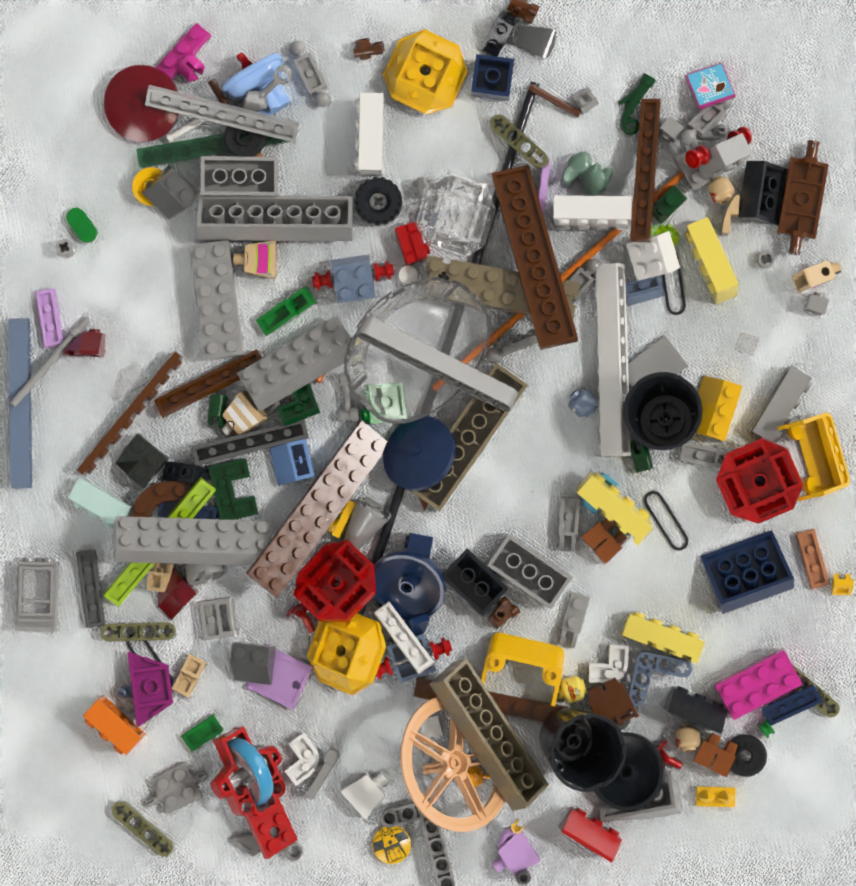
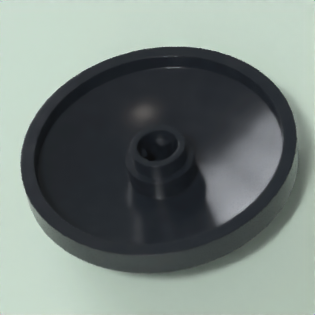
[594,732,665,811]

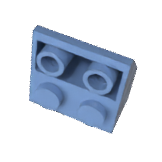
[269,439,316,486]

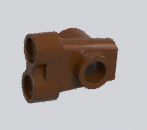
[507,0,540,24]
[353,38,385,60]
[487,596,520,629]

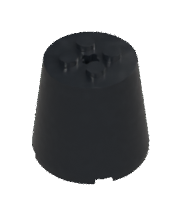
[623,372,703,451]
[539,708,626,792]

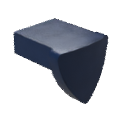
[405,614,430,636]

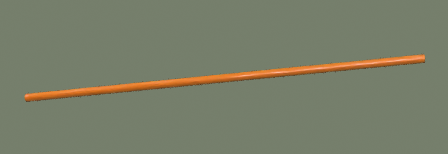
[432,171,684,392]

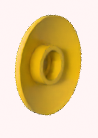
[132,167,162,206]

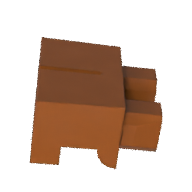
[580,518,627,564]
[693,732,738,778]

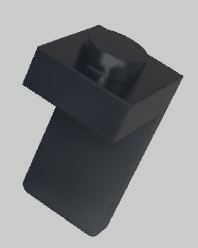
[481,11,519,56]
[162,461,209,485]

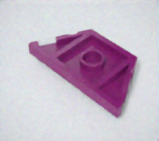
[127,652,173,727]

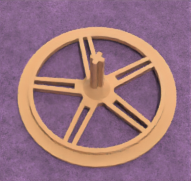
[400,697,506,832]

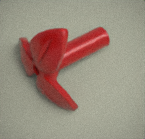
[286,603,316,633]
[657,739,683,769]

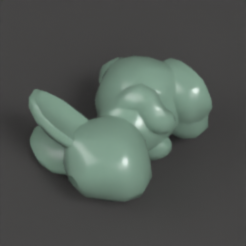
[562,151,613,196]

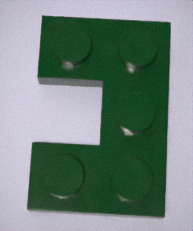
[277,383,320,427]
[208,458,259,520]

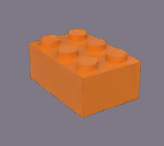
[83,696,146,755]

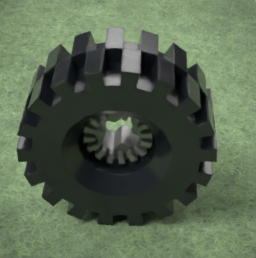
[354,177,402,227]

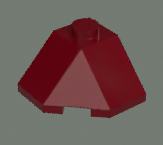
[63,329,105,357]
[158,567,199,620]

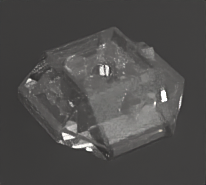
[414,172,496,258]

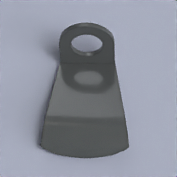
[512,22,556,59]

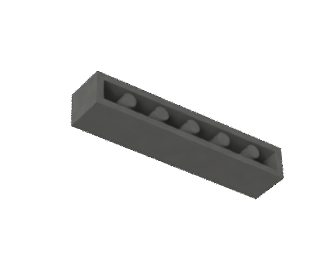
[192,419,310,466]

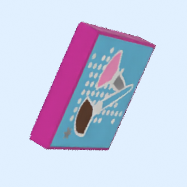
[686,63,735,110]

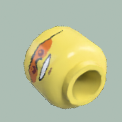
[558,676,587,703]

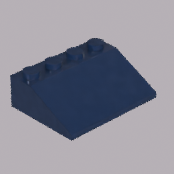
[700,530,794,614]

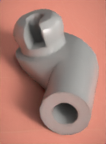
[702,124,728,140]

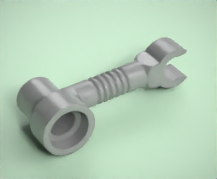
[339,372,360,423]

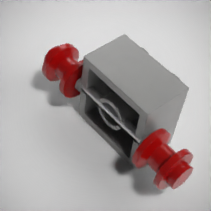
[685,126,753,179]

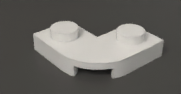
[588,644,629,683]
[285,732,319,786]

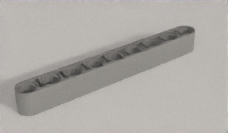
[356,316,518,411]

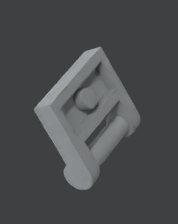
[199,597,239,640]

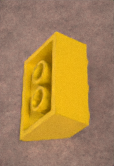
[696,375,743,442]

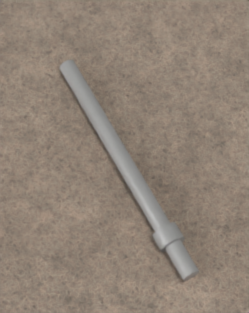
[9,317,91,407]

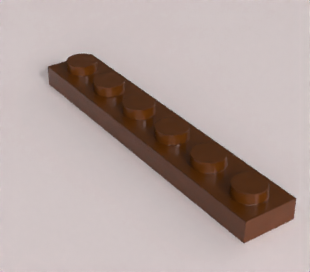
[154,349,262,418]

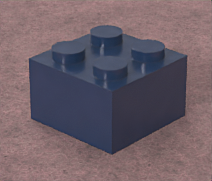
[471,54,514,101]

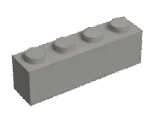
[750,366,812,442]

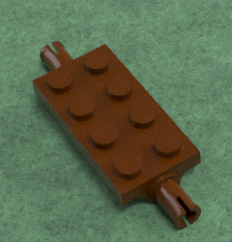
[777,140,829,255]

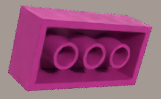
[714,648,803,720]

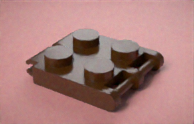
[587,677,639,726]

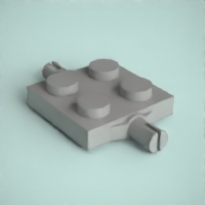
[146,762,208,815]

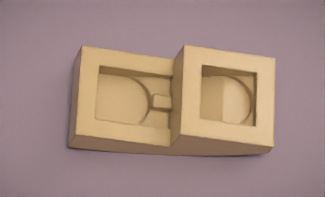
[720,195,740,236]
[146,563,174,592]
[171,654,207,699]

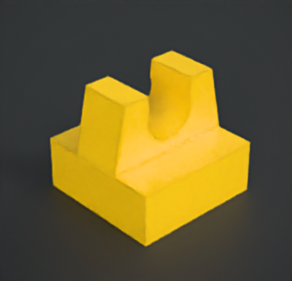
[831,573,854,595]

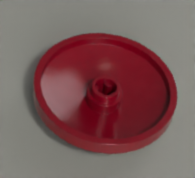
[104,65,179,142]

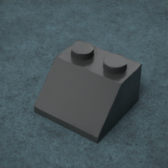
[142,165,198,219]
[230,642,276,685]

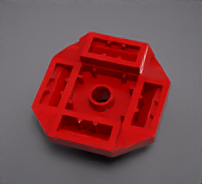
[716,437,803,524]
[293,539,376,622]

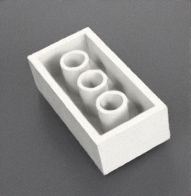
[355,93,384,176]
[553,195,633,231]

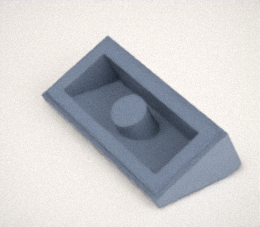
[626,276,664,306]

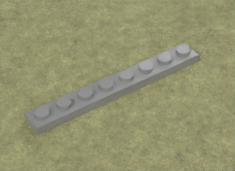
[145,85,300,143]

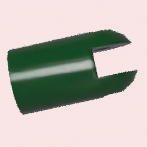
[207,394,228,429]
[630,440,654,473]

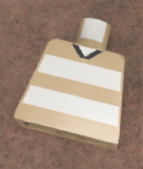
[222,390,270,436]

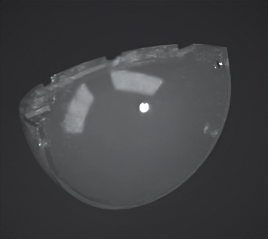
[344,277,490,424]

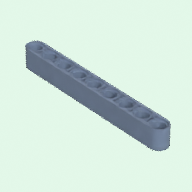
[8,318,32,489]

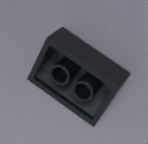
[738,161,787,225]
[442,548,509,616]
[663,686,727,734]

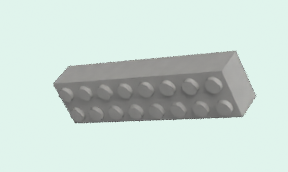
[196,195,353,241]
[113,516,272,566]

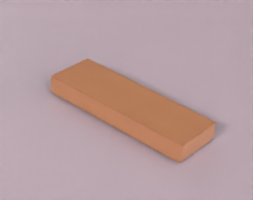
[795,529,830,589]

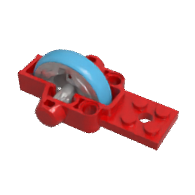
[210,726,298,859]

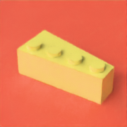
[684,217,739,304]
[576,471,653,545]
[621,611,705,664]

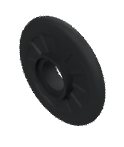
[224,126,266,157]
[730,734,767,777]

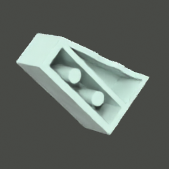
[68,478,132,527]

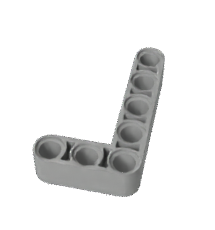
[381,798,455,886]

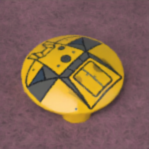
[372,826,411,864]

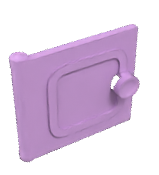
[246,644,313,710]

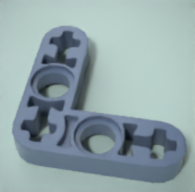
[629,651,692,706]

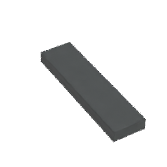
[76,549,106,628]

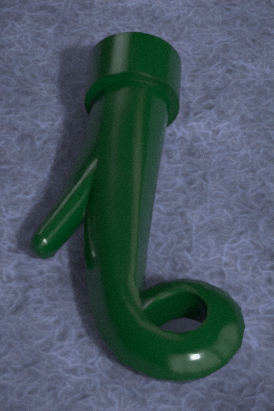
[618,73,656,135]

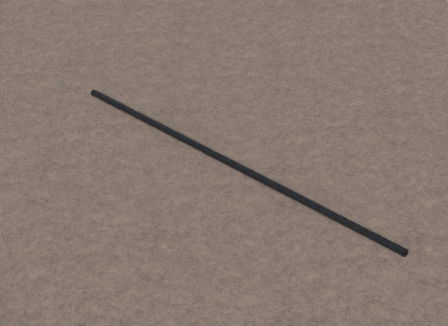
[358,81,540,616]

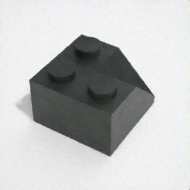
[116,433,169,488]

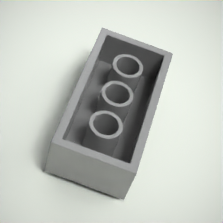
[201,156,278,196]
[487,534,573,609]

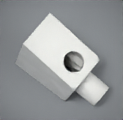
[341,772,389,819]

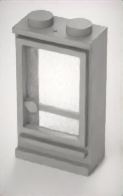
[16,557,59,632]

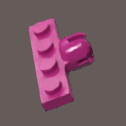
[156,23,211,82]

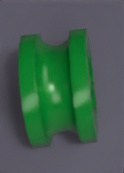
[757,719,775,739]

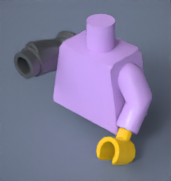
[492,819,541,885]

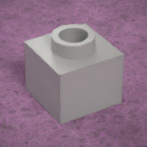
[659,116,684,142]
[804,292,829,316]

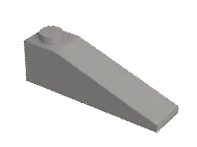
[599,770,681,822]

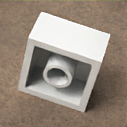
[626,231,680,281]

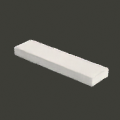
[374,602,434,674]

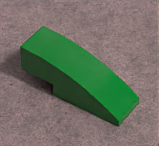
[256,287,318,336]

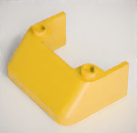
[777,412,850,502]
[480,632,565,706]

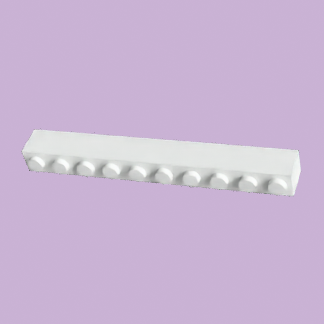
[594,263,631,457]

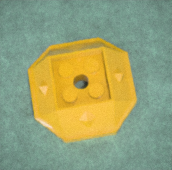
[383,29,468,115]
[307,613,386,695]

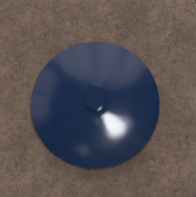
[383,416,456,491]
[373,551,446,621]

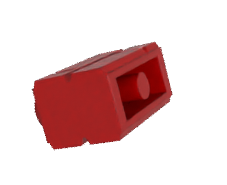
[395,221,431,266]

